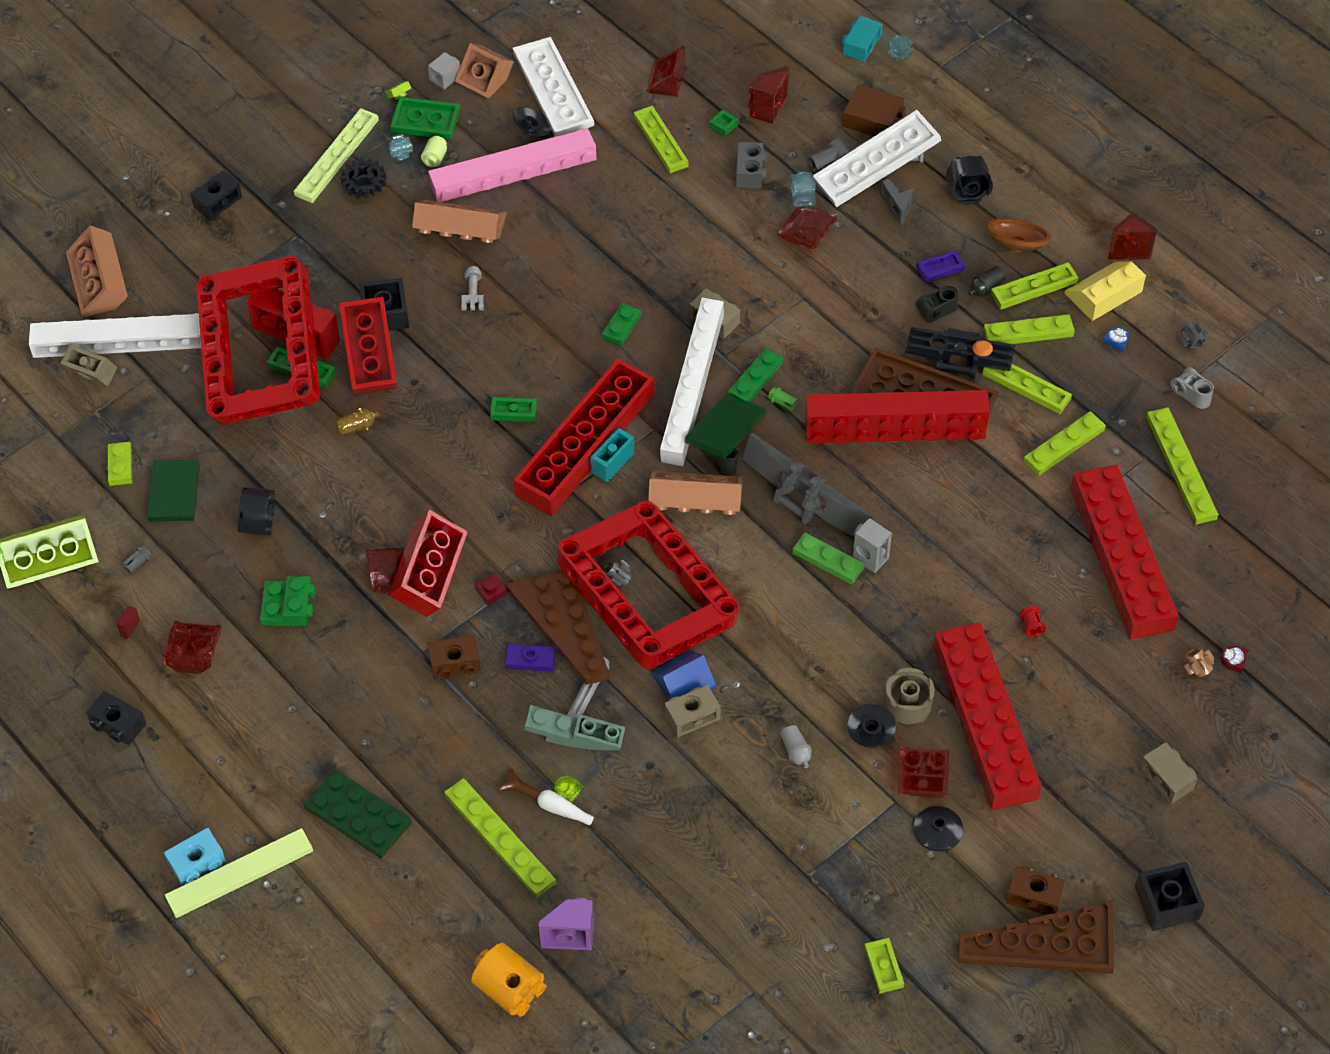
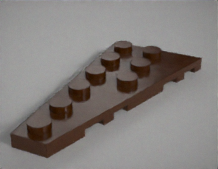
[850,348,999,412]
[958,900,1114,974]

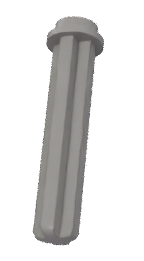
[567,657,610,718]

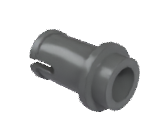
[121,545,152,574]

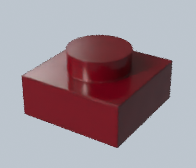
[475,573,507,605]

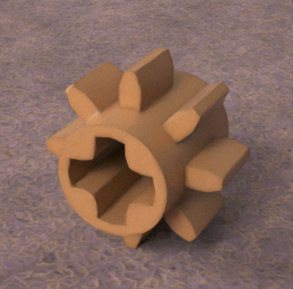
[1184,647,1214,677]

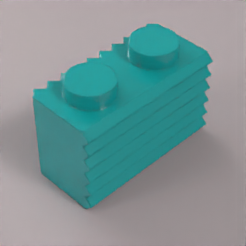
[841,16,883,62]
[590,428,634,482]

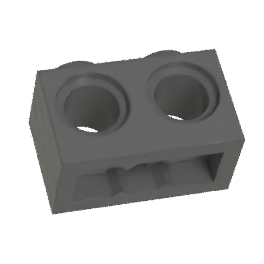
[736,142,767,188]

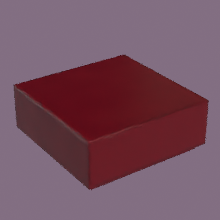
[117,605,140,639]

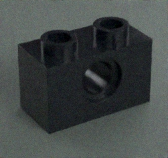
[191,171,242,220]
[86,691,146,746]

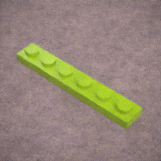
[1146,407,1218,525]
[444,778,556,898]

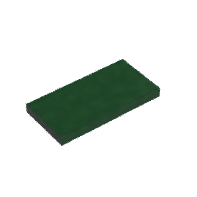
[685,394,766,459]

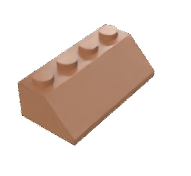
[412,200,507,243]
[66,226,128,317]
[648,471,743,515]

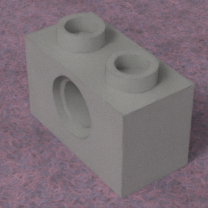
[853,518,892,573]

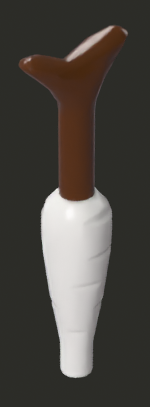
[498,768,593,825]

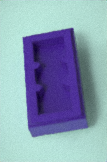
[916,250,965,283]
[506,644,556,672]

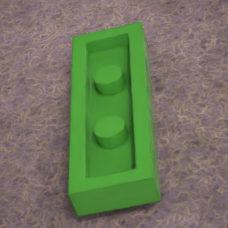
[792,533,864,585]

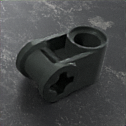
[915,285,959,323]

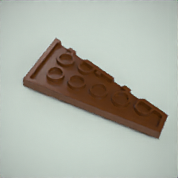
[505,570,610,685]

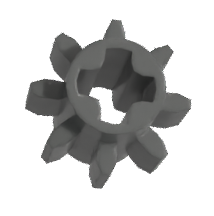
[1179,322,1209,349]
[603,559,632,588]

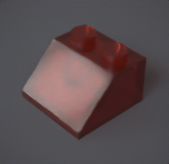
[748,66,789,124]

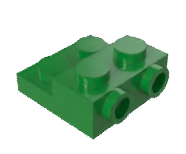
[260,576,316,626]

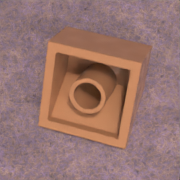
[455,43,514,98]

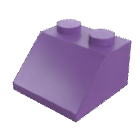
[539,897,594,950]

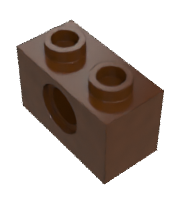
[428,635,481,679]
[1006,866,1065,915]

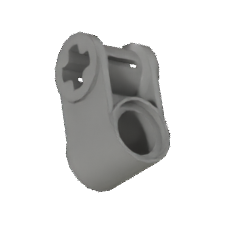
[1170,367,1214,409]

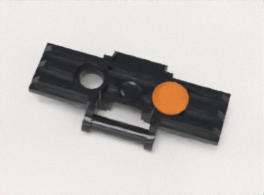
[905,327,1016,379]

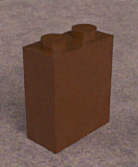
[843,84,906,136]

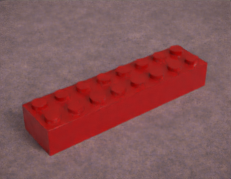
[513,358,655,516]
[805,390,990,444]
[1070,464,1179,640]
[933,622,1042,811]

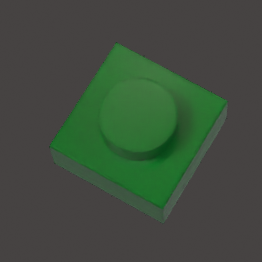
[709,109,739,137]

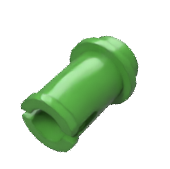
[768,387,798,411]

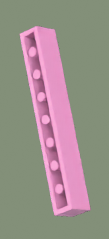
[428,128,597,202]

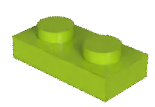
[108,442,133,486]
[864,938,904,994]

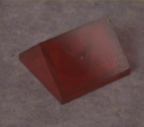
[647,45,685,97]
[1107,212,1157,260]

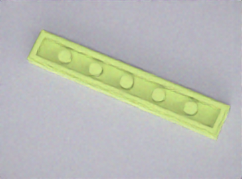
[294,108,379,203]
[165,828,313,918]

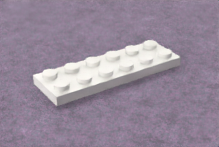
[513,37,594,137]
[813,110,941,207]

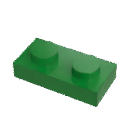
[602,303,641,347]
[490,397,537,422]

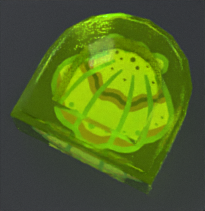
[554,776,584,802]

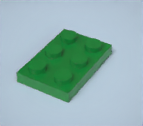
[391,97,461,140]

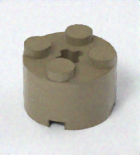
[884,668,935,724]

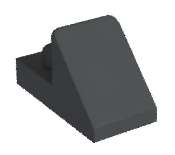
[881,179,915,224]

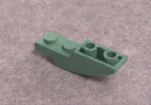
[524,705,625,751]

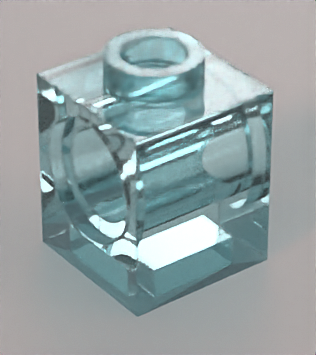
[790,172,816,207]

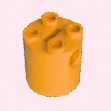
[471,942,546,1017]

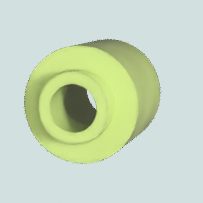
[421,136,447,167]

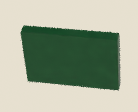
[147,460,200,522]

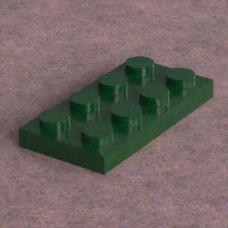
[303,768,412,859]

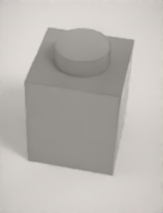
[428,52,460,89]

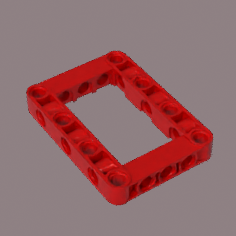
[197,256,320,425]
[557,501,739,669]

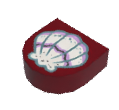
[1221,646,1248,673]

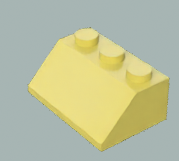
[1064,262,1146,321]

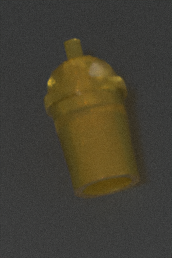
[336,408,379,436]

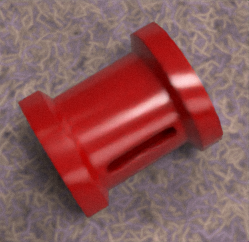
[1019,606,1046,637]

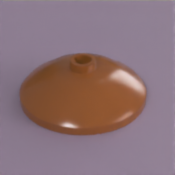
[987,218,1051,253]

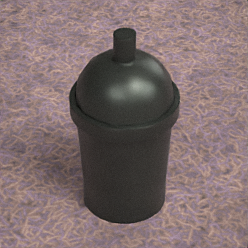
[968,266,1005,296]

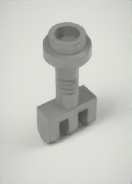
[462,266,484,311]

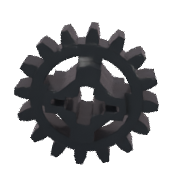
[340,158,387,199]

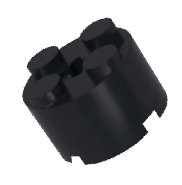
[946,156,993,205]
[238,487,275,535]

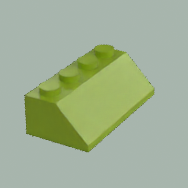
[0,514,99,589]

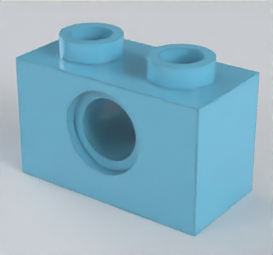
[164,828,226,886]

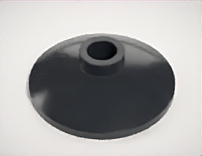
[513,107,551,138]
[847,704,896,748]
[914,806,963,852]

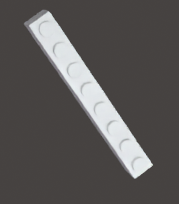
[660,298,724,466]
[29,313,201,358]

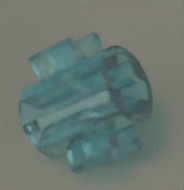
[888,34,913,60]
[388,134,413,161]

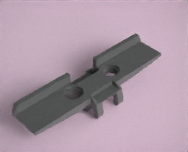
[742,433,874,538]

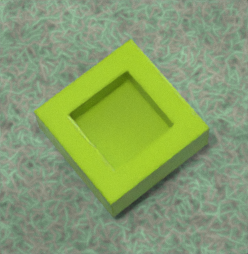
[385,81,411,100]

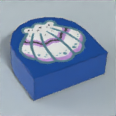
[1103,327,1130,352]

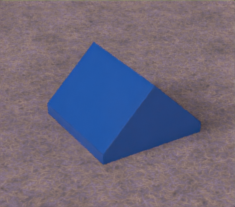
[650,650,716,700]

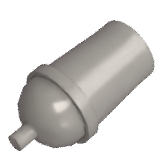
[780,725,812,768]

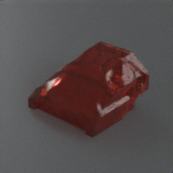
[778,206,837,249]
[366,547,406,594]
[163,621,222,674]
[898,746,950,798]

